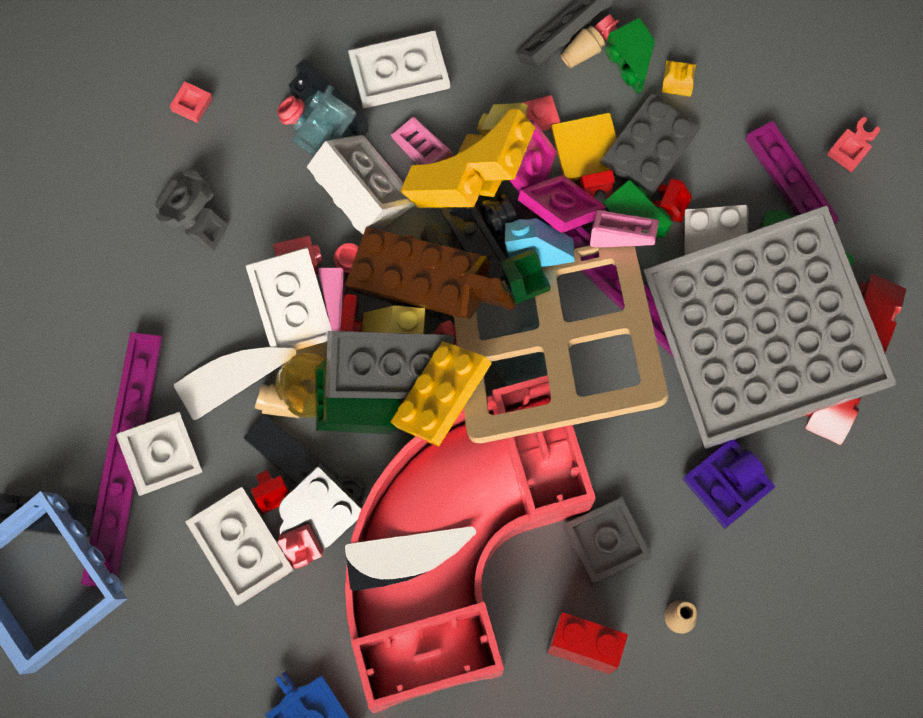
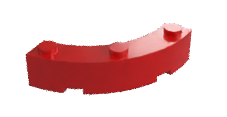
[805,273,906,445]

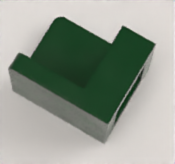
[500,249,551,304]

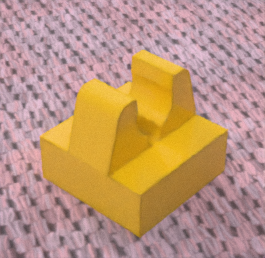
[661,60,696,97]

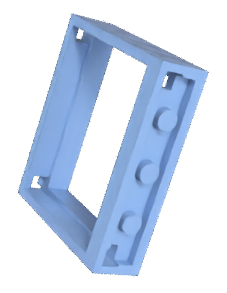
[0,491,127,675]

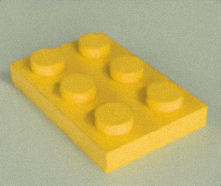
[391,341,492,447]

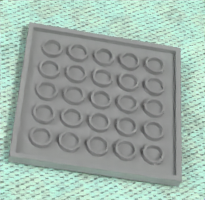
[644,206,896,449]

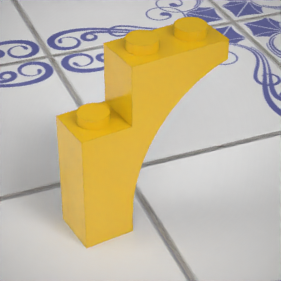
[401,109,536,208]

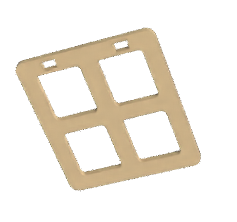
[454,246,669,443]

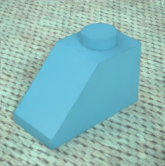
[505,218,575,267]

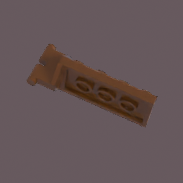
[345,227,516,320]

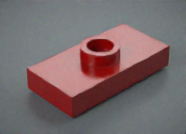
[340,294,362,332]

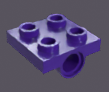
[682,439,776,529]

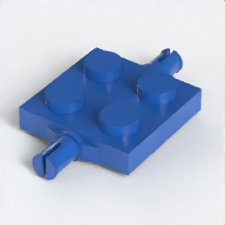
[265,671,350,718]

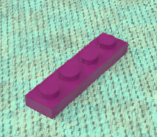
[745,121,840,225]

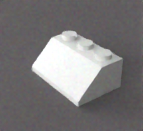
[307,135,415,235]

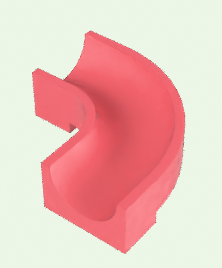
[345,375,596,713]

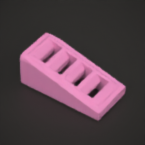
[391,116,453,165]
[590,210,659,247]
[318,268,345,331]

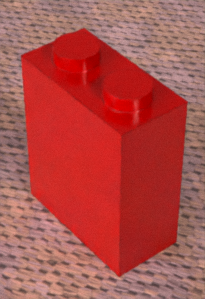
[547,612,628,674]

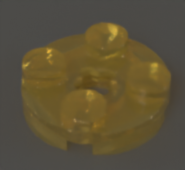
[276,353,325,418]

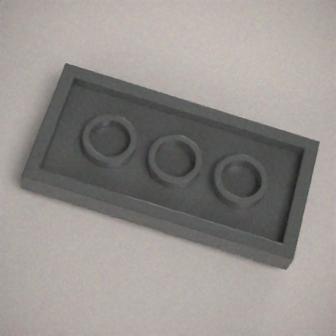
[325,331,454,399]

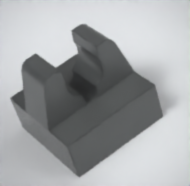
[185,207,228,251]

